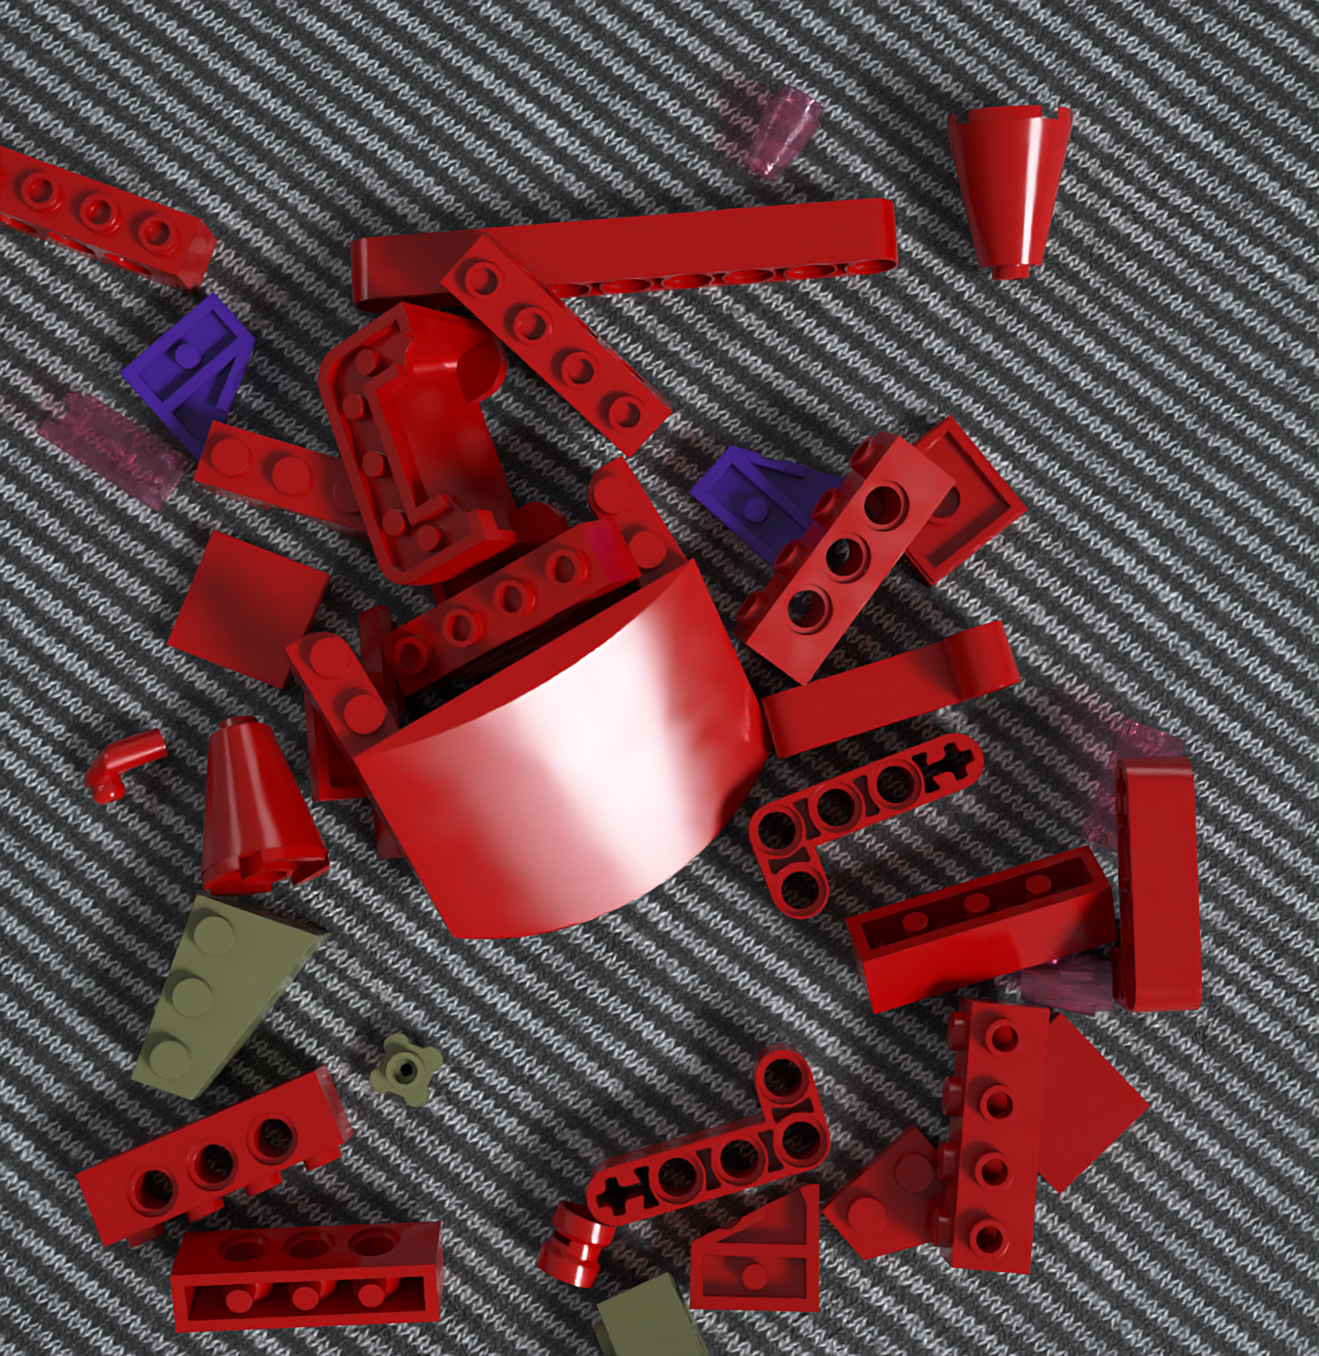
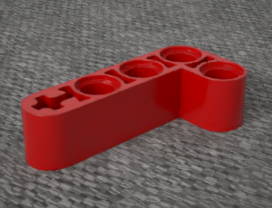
[759,620,1021,760]
[746,733,984,920]
[1108,755,1202,1013]
[586,1043,831,1226]

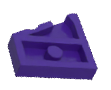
[119,292,257,461]
[689,446,846,572]

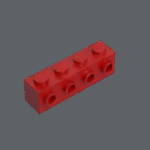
[845,845,1118,1014]
[931,997,1050,1275]

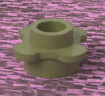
[370,1033,443,1107]

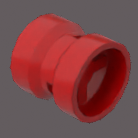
[535,1200,617,1288]

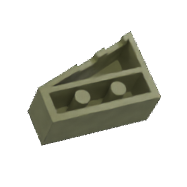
[131,893,331,1101]
[594,1272,709,1356]

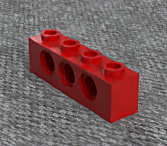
[0,146,218,297]
[440,231,672,458]
[732,431,957,687]
[378,518,642,697]
[75,1064,354,1248]
[170,1221,444,1333]

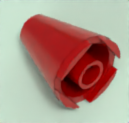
[946,105,1073,281]
[201,715,330,897]

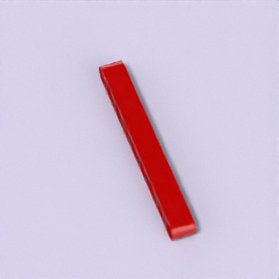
[349,198,899,313]

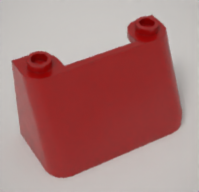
[318,302,570,586]

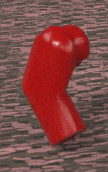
[84,728,167,805]

